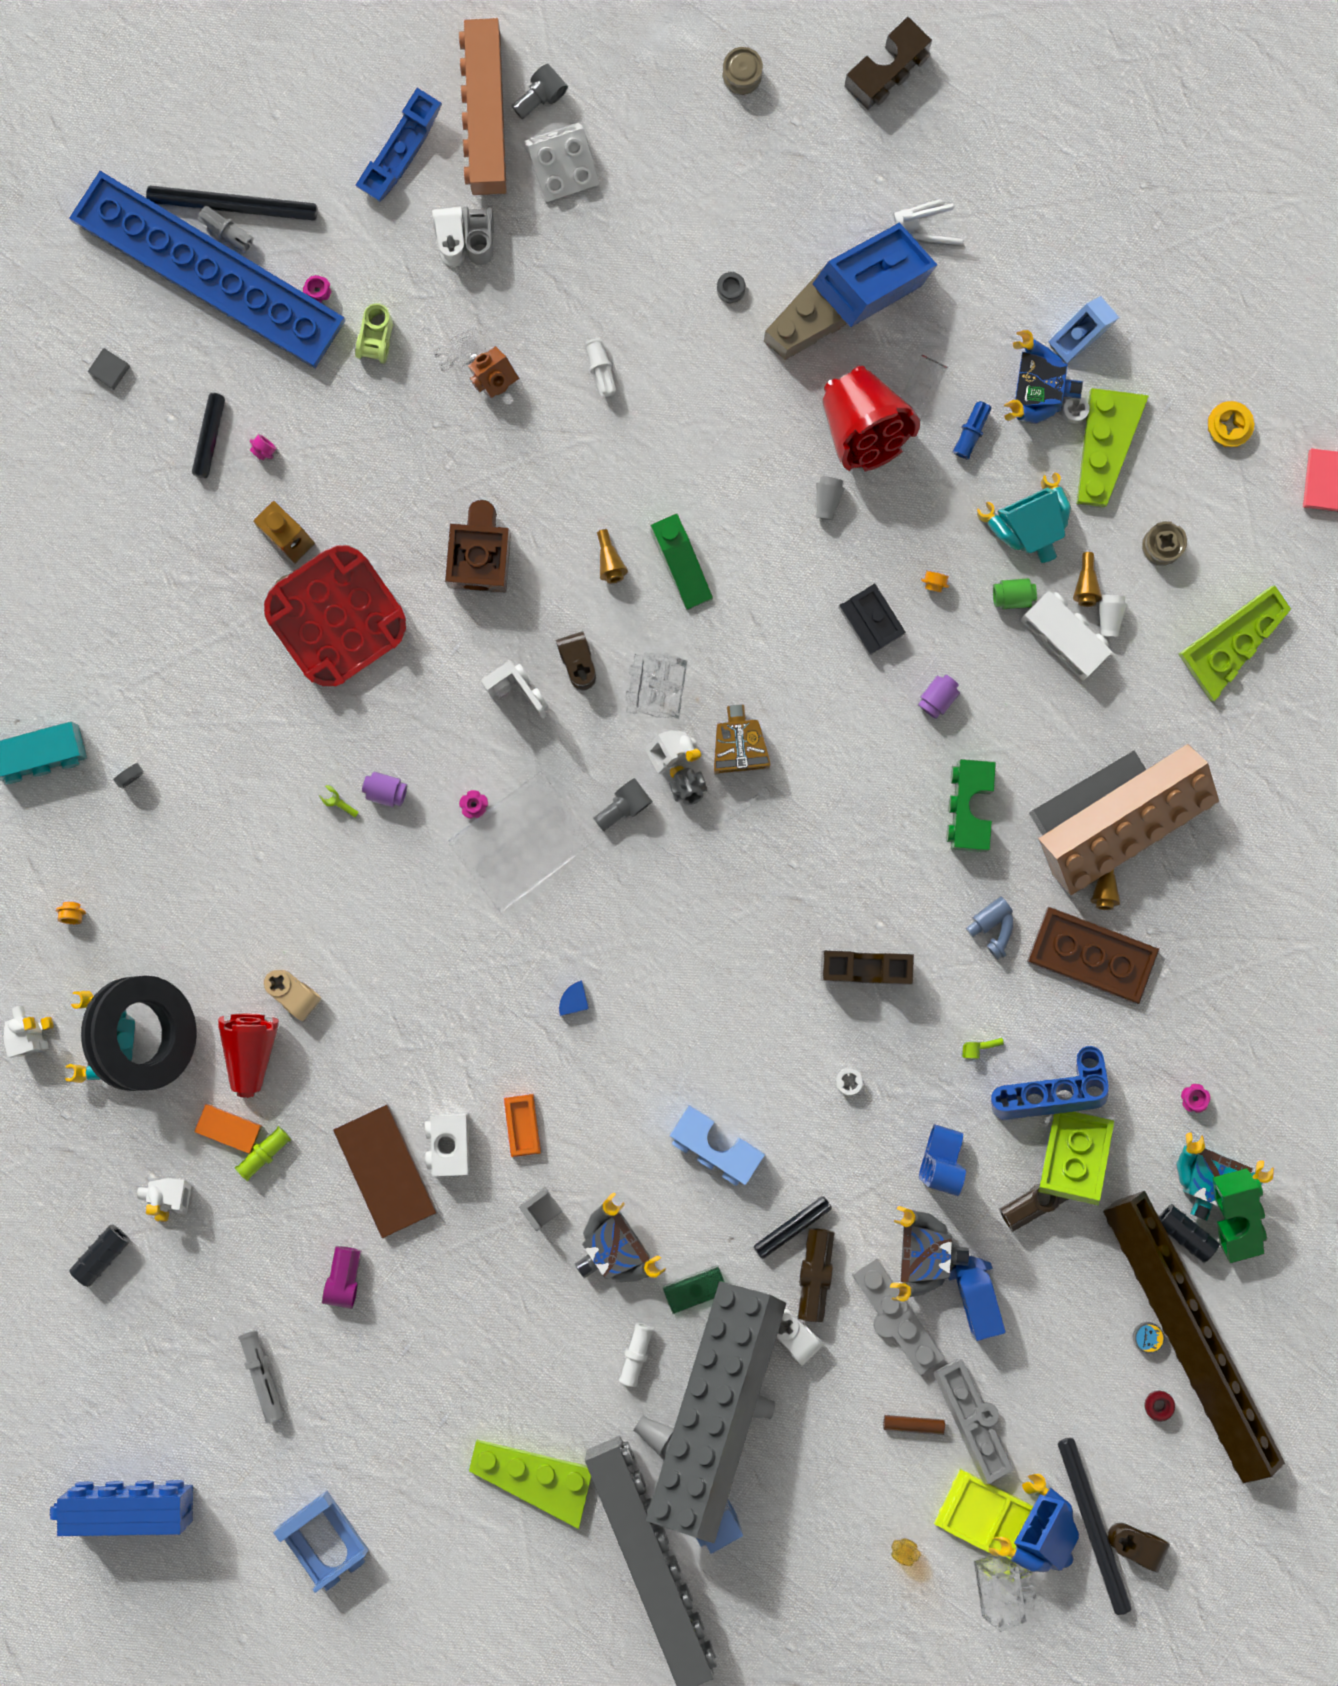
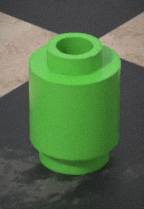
[993,578,1037,610]

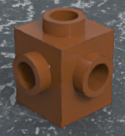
[468,346,520,398]

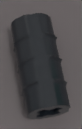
[1159,1204,1220,1263]
[69,1224,130,1287]

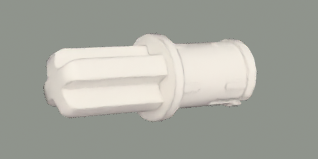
[585,338,616,397]

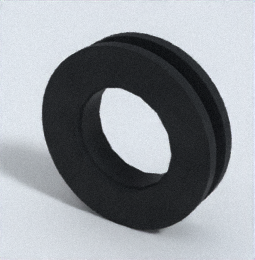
[81,975,197,1091]

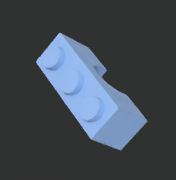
[670,1105,765,1186]

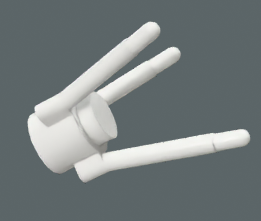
[894,199,963,245]

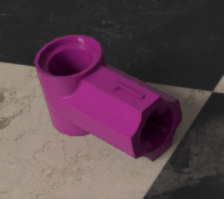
[322,1246,362,1309]

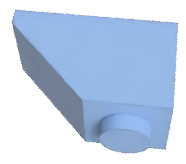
[1048,296,1119,363]

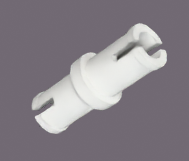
[619,1323,654,1387]

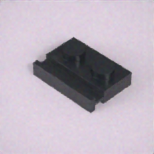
[838,583,906,656]

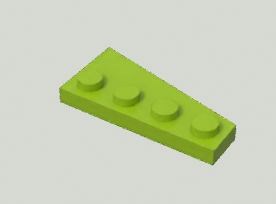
[1076,388,1149,507]
[1178,585,1291,702]
[469,1439,591,1529]

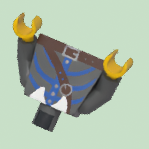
[575,1193,666,1282]
[890,1206,969,1302]

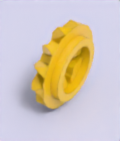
[1207,401,1255,448]

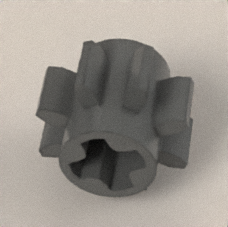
[669,768,708,805]

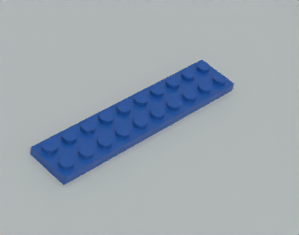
[69,171,346,369]

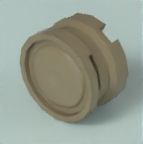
[722,47,763,95]
[1142,521,1187,566]

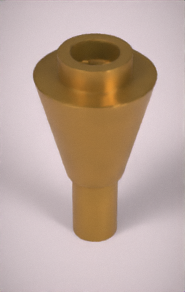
[597,529,628,584]
[1073,552,1102,607]
[1090,869,1120,910]

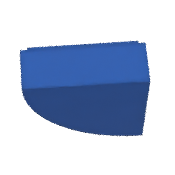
[559,980,589,1016]

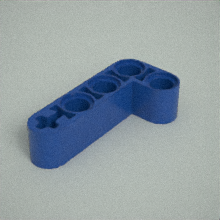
[991,1046,1109,1120]
[919,1124,966,1196]

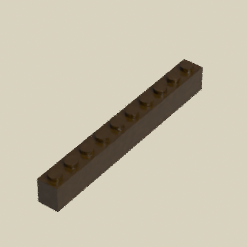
[1103,1190,1285,1484]

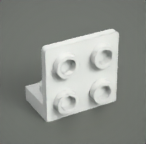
[524,123,599,202]
[481,660,548,719]

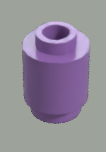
[918,674,960,719]
[362,771,408,807]

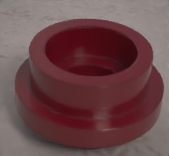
[1144,1390,1175,1422]

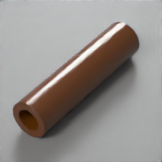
[883,1415,945,1435]

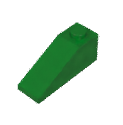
[650,513,713,611]

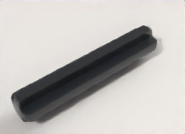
[192,393,225,478]
[754,1196,832,1259]

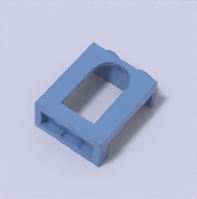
[273,1491,369,1593]

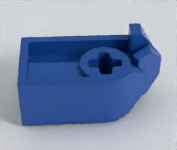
[948,1255,1006,1341]

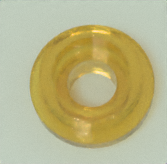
[891,1538,921,1566]

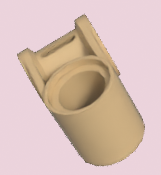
[264,970,322,1022]

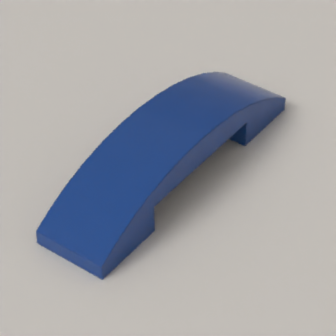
[355,87,442,202]

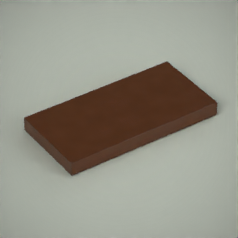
[1027,907,1159,1004]
[333,1104,437,1238]

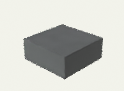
[87,348,130,390]

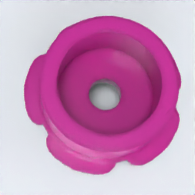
[303,275,332,303]
[249,434,277,461]
[459,790,488,819]
[1181,1084,1210,1113]

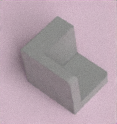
[519,1187,562,1231]

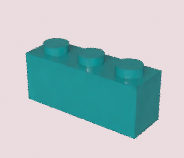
[0,721,87,784]

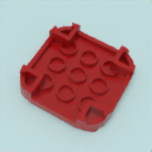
[264,545,406,687]

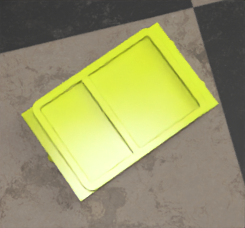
[934,1469,1034,1568]

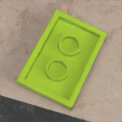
[1038,1112,1114,1206]

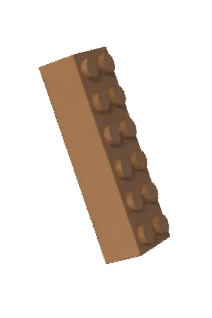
[1038,744,1219,895]

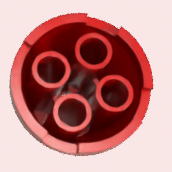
[822,365,920,472]

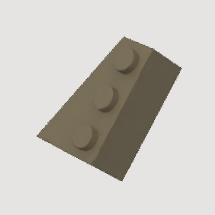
[764,267,847,360]

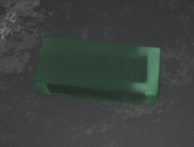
[662,1265,724,1314]

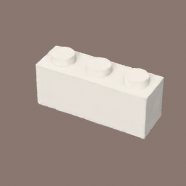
[1020,591,1112,681]

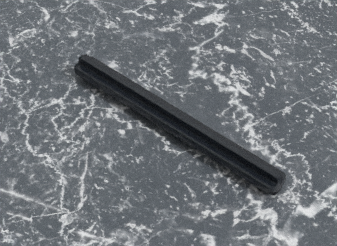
[146,185,318,221]
[1057,1438,1132,1615]

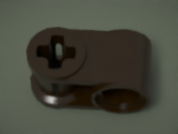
[555,631,596,691]
[1107,1522,1170,1573]

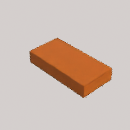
[504,1094,541,1157]
[194,1104,262,1154]

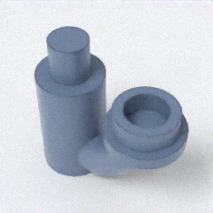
[966,896,1014,960]

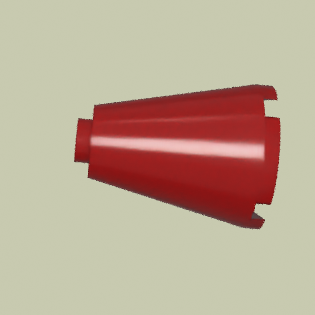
[218,1013,279,1098]

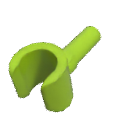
[319,785,359,818]
[962,1038,1004,1059]

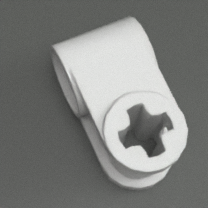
[432,207,466,267]
[777,1308,824,1366]

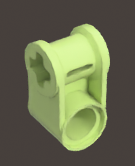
[355,303,393,364]

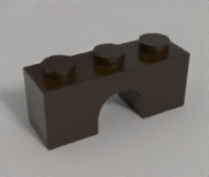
[844,17,932,110]
[821,950,914,985]

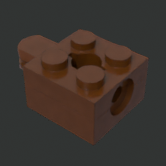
[445,500,511,593]

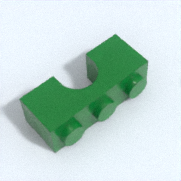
[946,759,996,852]
[1212,1168,1267,1263]

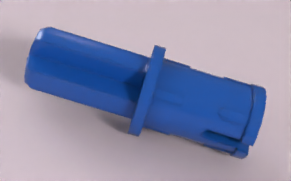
[952,401,992,460]

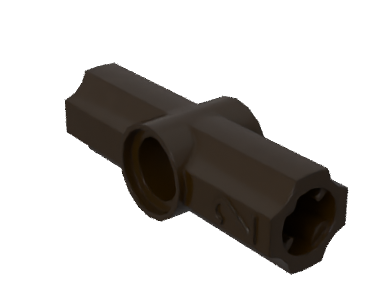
[999,1184,1069,1232]
[797,1228,835,1322]

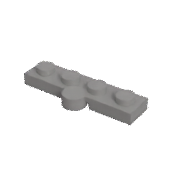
[852,1257,945,1376]
[933,1359,1013,1484]

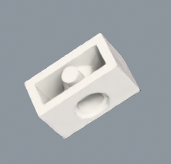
[425,1113,470,1176]

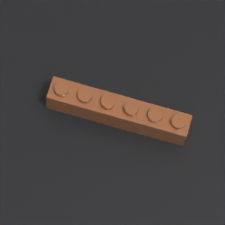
[459,18,507,195]

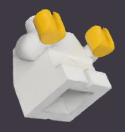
[645,730,701,778]
[4,1006,54,1058]
[137,1178,192,1222]

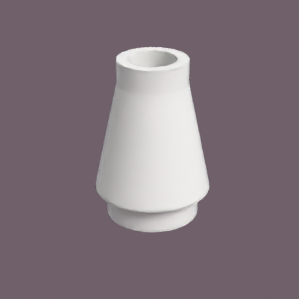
[1098,594,1127,637]

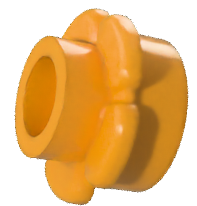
[921,570,950,592]
[56,901,86,925]

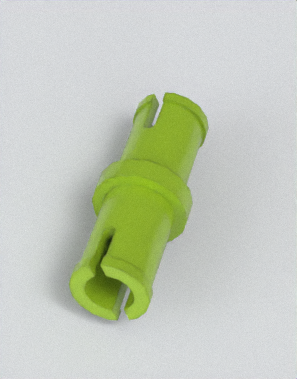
[234,1126,292,1181]

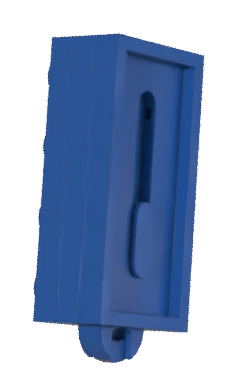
[813,222,938,327]
[50,1480,193,1536]

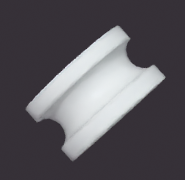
[1061,397,1089,425]
[835,1068,863,1095]

